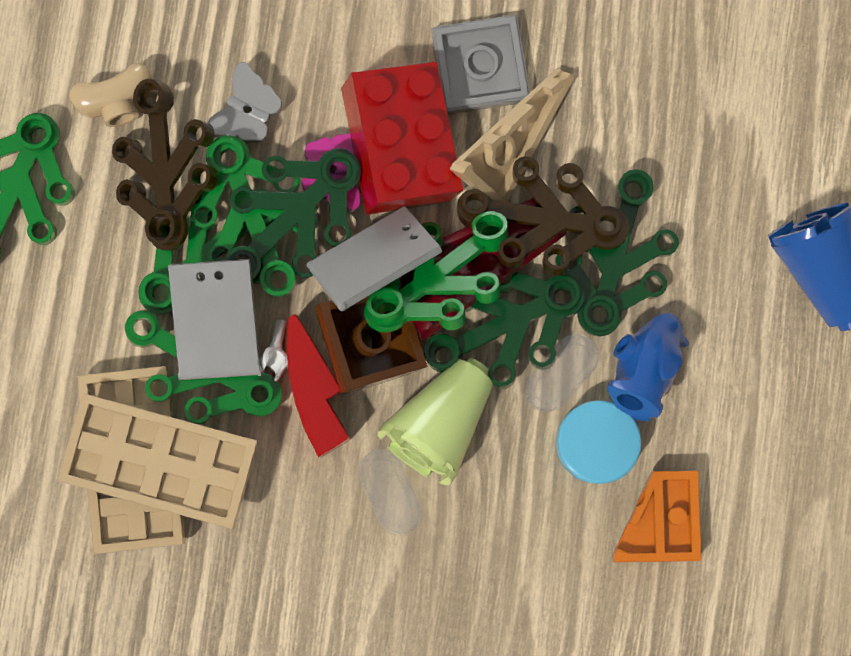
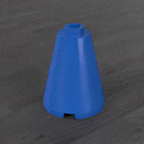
[768,203,851,331]

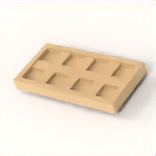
[77,366,186,554]
[57,393,259,529]

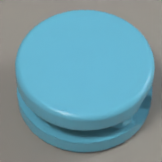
[556,400,641,484]

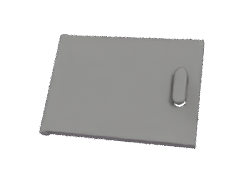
[307,206,442,311]
[168,259,262,380]

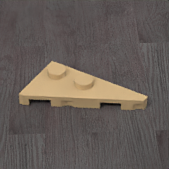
[450,69,574,202]

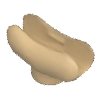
[69,63,153,127]

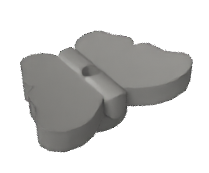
[208,62,283,143]

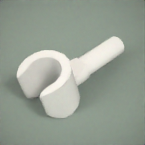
[258,319,288,381]

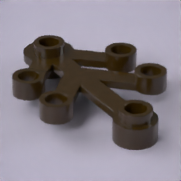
[112,79,219,251]
[457,156,630,275]

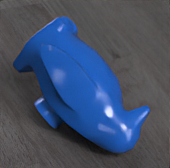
[607,313,689,421]

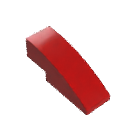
[286,314,352,458]

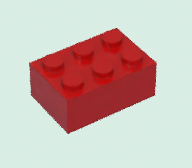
[341,62,463,215]

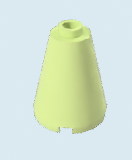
[377,358,493,485]

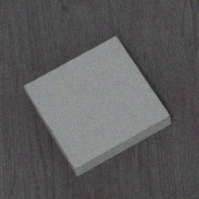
[431,15,530,115]

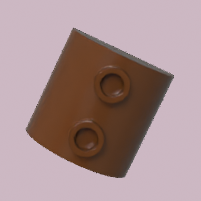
[314,282,428,394]

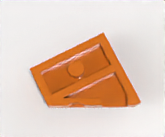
[612,471,701,563]

